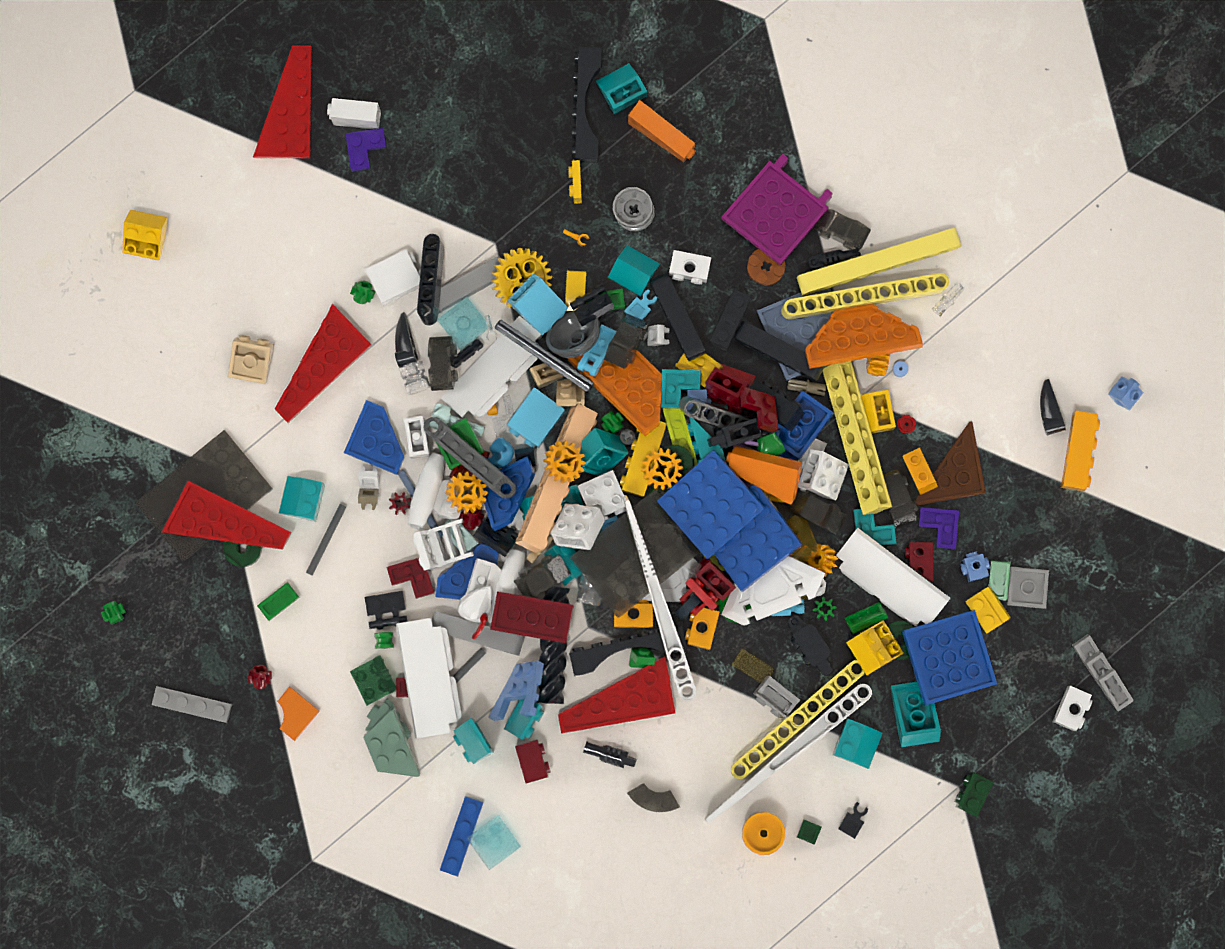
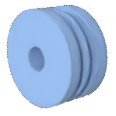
[892,361,908,377]

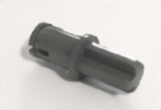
[620,429,635,445]

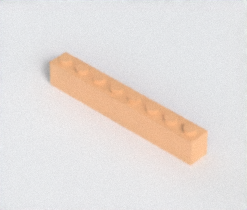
[515,404,598,553]

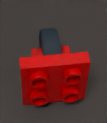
[675,574,720,620]

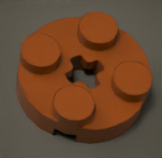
[747,249,785,286]

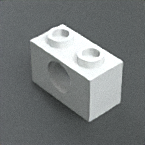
[669,250,711,285]
[404,416,430,459]
[1053,686,1092,731]

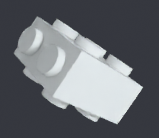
[798,449,849,500]
[577,470,626,520]
[550,503,605,550]

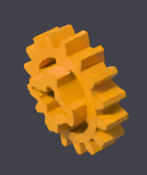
[543,440,586,483]
[641,448,684,490]
[445,472,488,514]

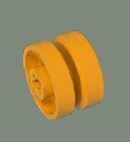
[742,812,785,855]

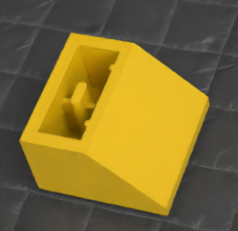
[122,210,167,260]
[861,389,896,434]
[846,620,903,675]

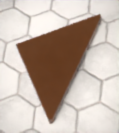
[912,421,986,507]

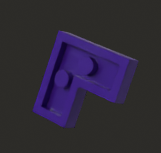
[346,128,386,172]
[918,507,959,549]

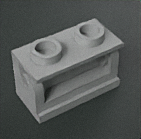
[753,675,800,718]

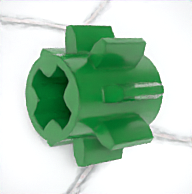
[350,281,375,304]
[601,411,624,434]
[812,597,837,621]
[101,601,126,624]

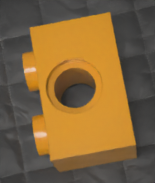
[903,448,938,495]
[614,600,653,628]
[685,608,719,650]

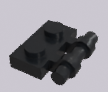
[570,285,615,327]
[473,517,519,557]
[364,591,408,630]

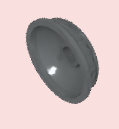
[546,311,600,358]

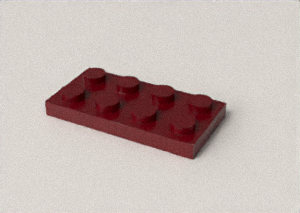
[490,591,574,644]

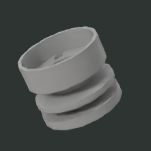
[613,187,655,231]

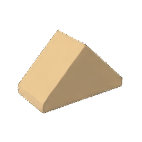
[530,363,564,389]

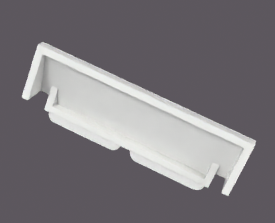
[441,316,542,419]
[836,528,950,626]
[396,618,461,738]

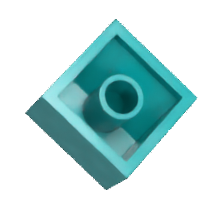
[580,428,628,476]
[279,476,325,522]
[833,719,882,769]

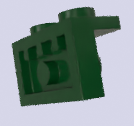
[954,772,994,817]

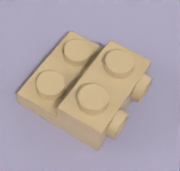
[228,335,273,384]

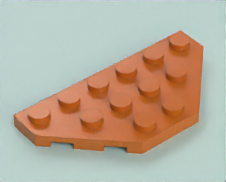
[805,304,923,369]
[568,348,662,436]

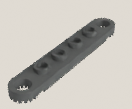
[423,417,517,499]

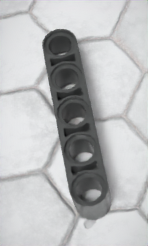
[679,396,768,440]

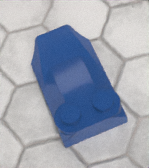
[776,391,834,461]

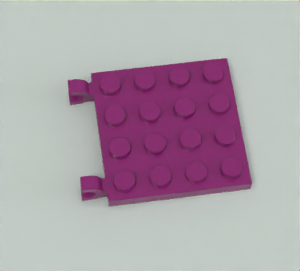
[721,154,833,266]

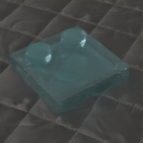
[437,297,491,351]
[467,815,521,870]

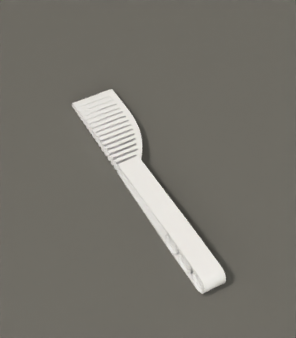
[623,495,696,701]
[705,684,872,822]

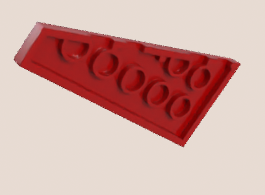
[253,46,312,159]
[275,303,372,423]
[162,481,291,550]
[558,656,676,734]

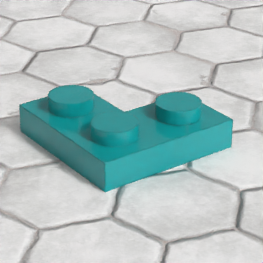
[661,369,701,409]
[853,509,896,546]

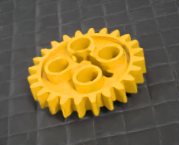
[491,248,552,309]

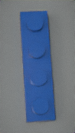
[440,796,483,877]

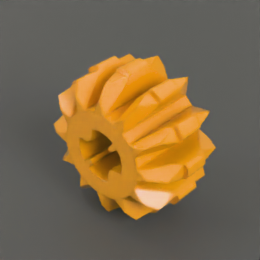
[866,354,890,377]
[804,544,838,577]

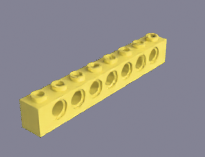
[823,361,892,515]

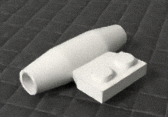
[408,453,467,530]
[466,549,526,624]

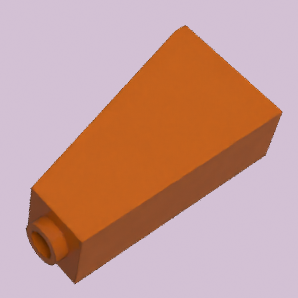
[628,100,696,162]
[726,446,802,505]

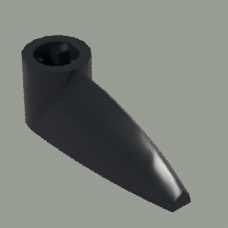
[395,312,419,369]
[1040,379,1066,436]

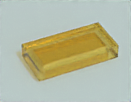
[732,649,774,684]

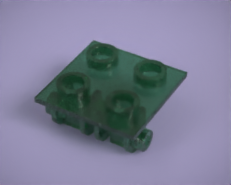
[350,655,397,706]

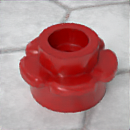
[897,415,916,433]

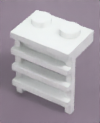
[413,519,474,570]

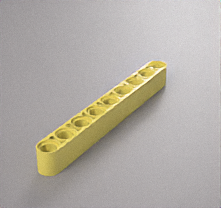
[796,228,962,296]
[781,273,949,319]
[731,660,865,779]

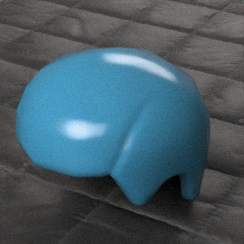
[488,437,514,468]

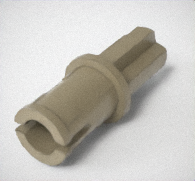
[787,379,826,396]

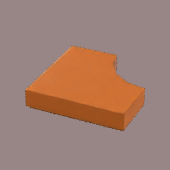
[277,686,320,741]

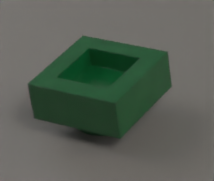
[797,819,822,845]

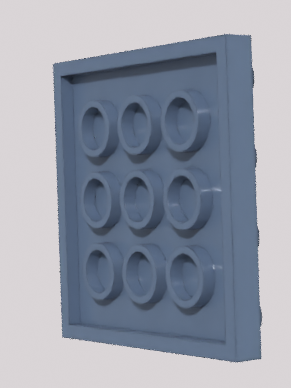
[757,288,833,381]

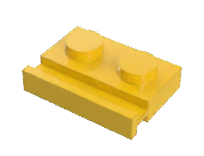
[569,160,582,204]
[675,354,723,388]
[965,586,1011,634]

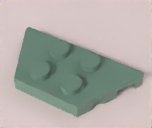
[363,707,420,777]

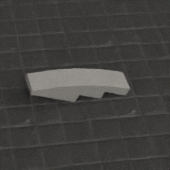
[1072,634,1134,711]

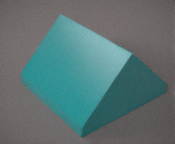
[608,245,660,297]

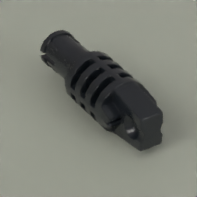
[807,247,861,271]
[583,741,637,768]

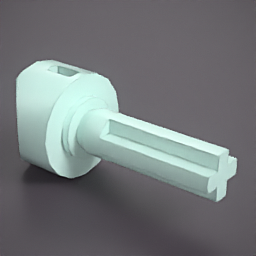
[430,403,485,438]

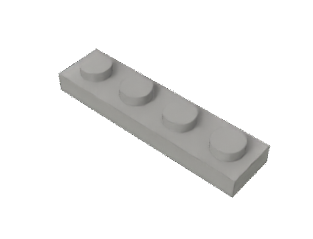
[152,686,232,723]

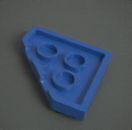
[344,400,405,475]
[480,457,535,531]
[435,544,499,604]

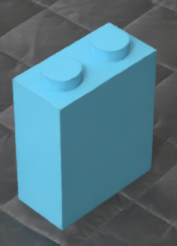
[507,273,568,335]
[507,388,565,449]

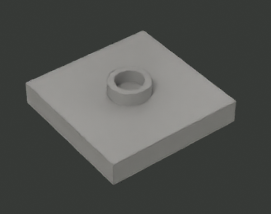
[1007,567,1049,609]

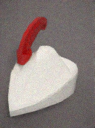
[458,585,491,640]

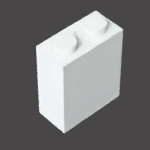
[327,98,381,129]
[365,249,421,306]

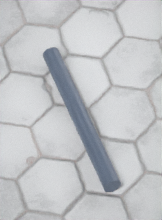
[398,470,443,538]

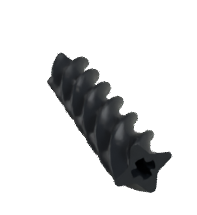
[536,587,570,704]

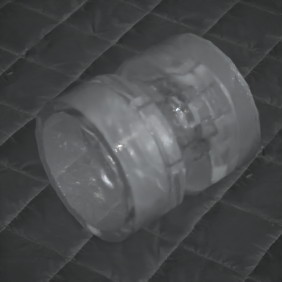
[399,361,431,395]
[576,575,605,607]

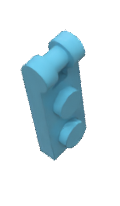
[577,325,619,377]

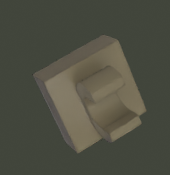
[358,488,379,510]

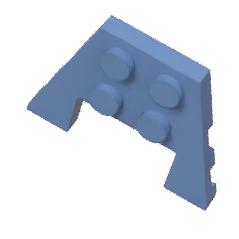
[488,661,544,721]

